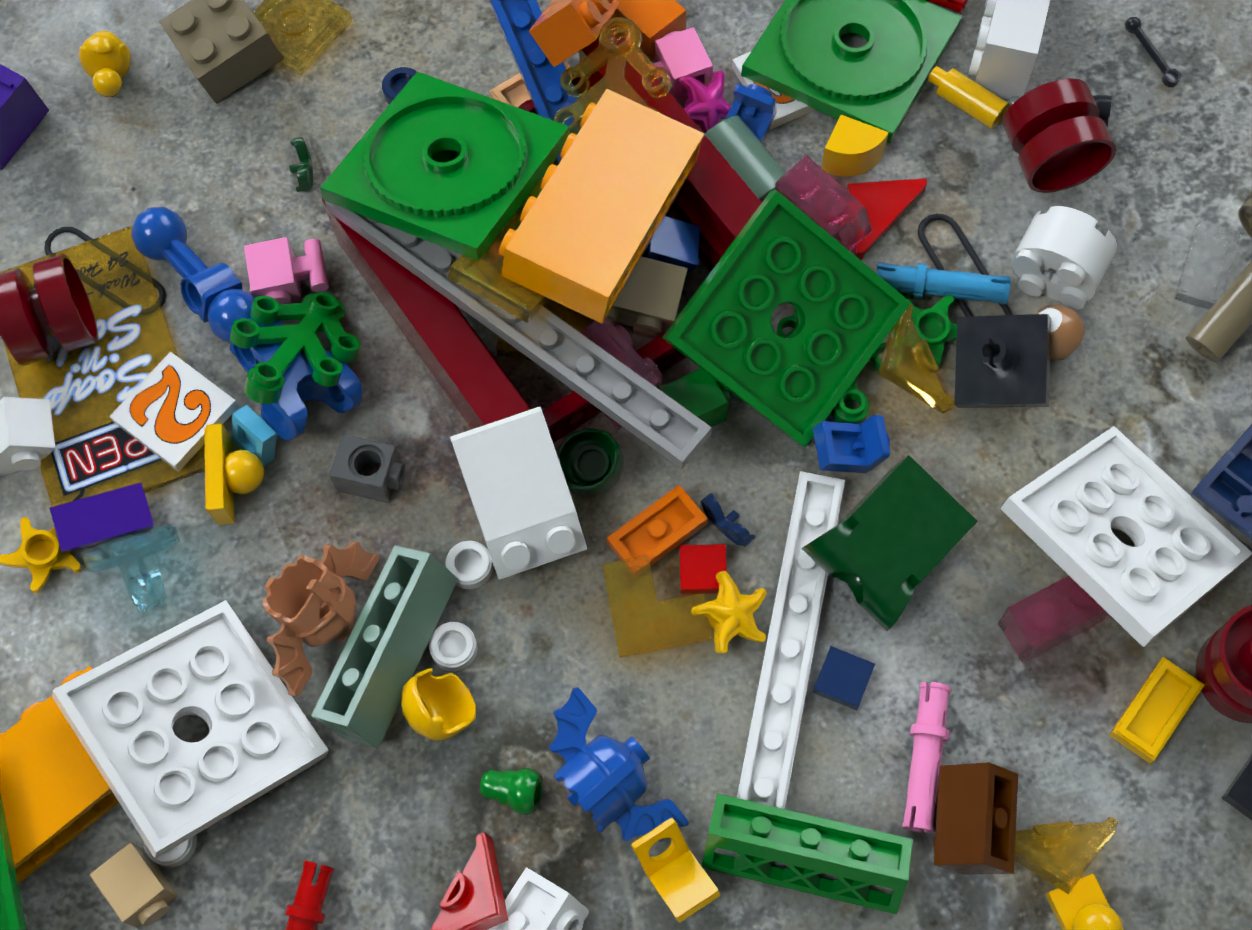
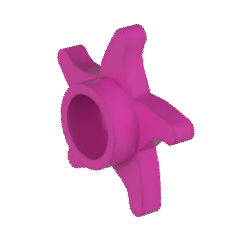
[679,70,731,133]

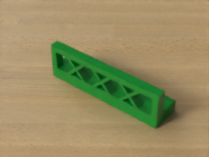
[702,793,913,914]

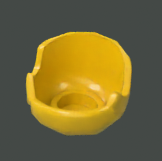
[401,668,476,741]

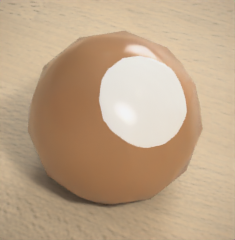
[1036,304,1085,360]

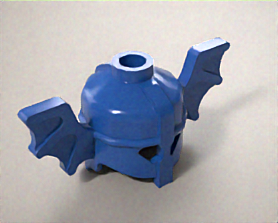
[548,687,689,842]

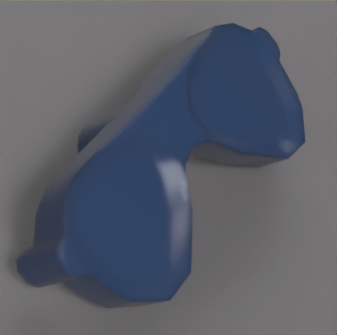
[701,493,755,547]

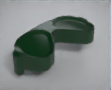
[289,137,313,192]

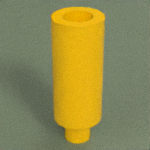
[928,66,1010,130]

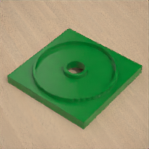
[741,0,962,143]
[320,72,570,261]
[662,190,911,447]

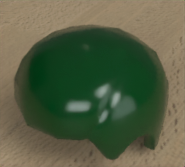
[557,428,624,497]

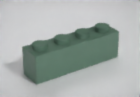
[311,545,458,749]

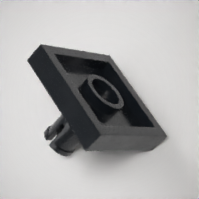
[954,314,1051,408]

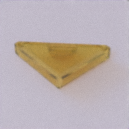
[878,305,954,414]
[1015,817,1118,895]

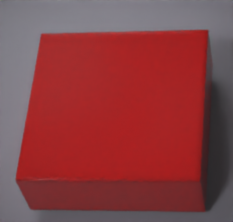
[679,544,727,594]

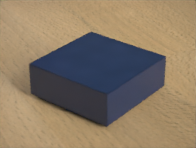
[812,646,875,711]

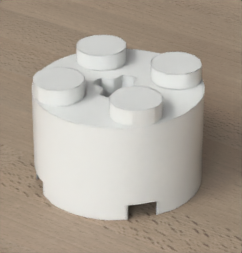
[1012,206,1117,310]

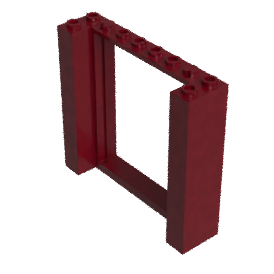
[322,26,762,443]

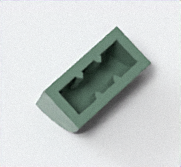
[704,115,793,202]

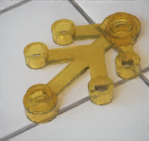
[554,17,671,134]

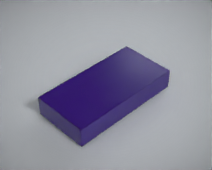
[49,482,155,554]

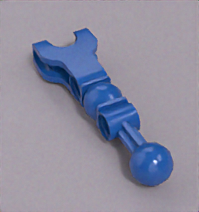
[131,207,362,441]

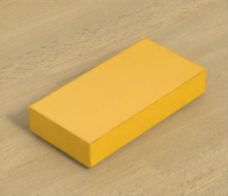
[1109,657,1205,764]

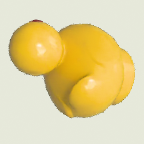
[78,31,131,97]

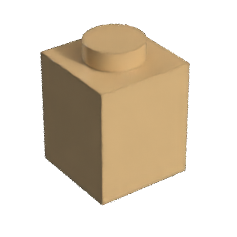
[89,842,178,928]

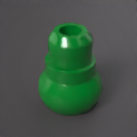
[480,768,543,815]

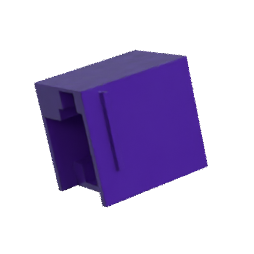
[0,64,49,170]

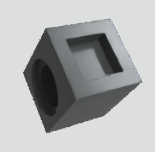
[329,434,405,503]

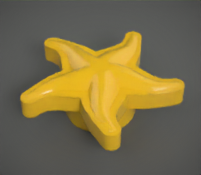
[0,517,82,594]
[691,571,767,654]

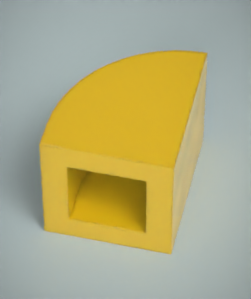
[821,115,888,177]

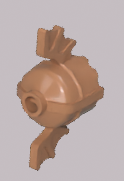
[262,542,380,696]

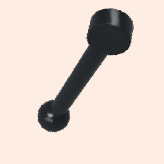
[1125,17,1181,87]

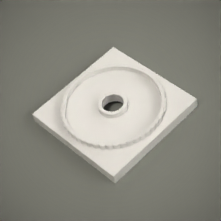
[1001,426,1252,647]
[52,600,329,859]

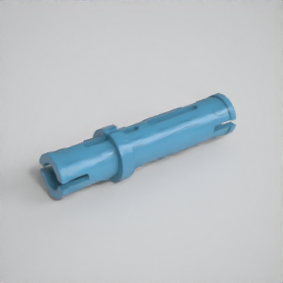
[876,262,1011,305]

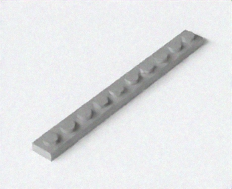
[325,201,712,469]

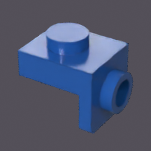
[726,84,777,144]
[813,415,890,473]

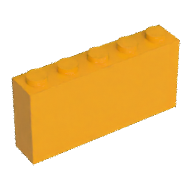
[499,89,704,324]
[0,666,119,884]

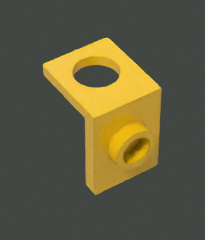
[631,818,720,923]

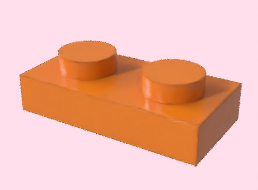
[606,485,708,578]

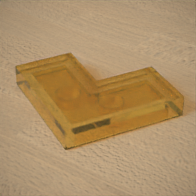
[602,555,712,658]

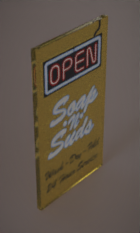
[0,225,205,507]

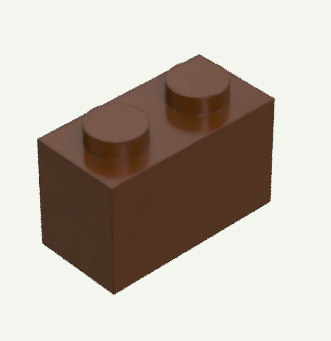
[933,762,1018,875]

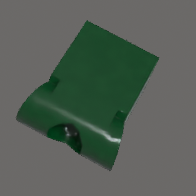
[801,455,978,631]

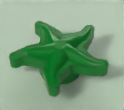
[893,295,957,370]

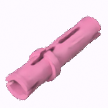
[902,682,951,833]

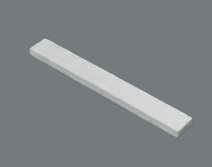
[737,471,845,809]

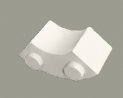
[0,397,55,476]

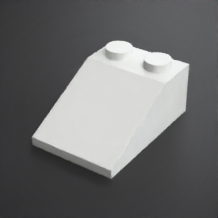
[450,407,587,580]

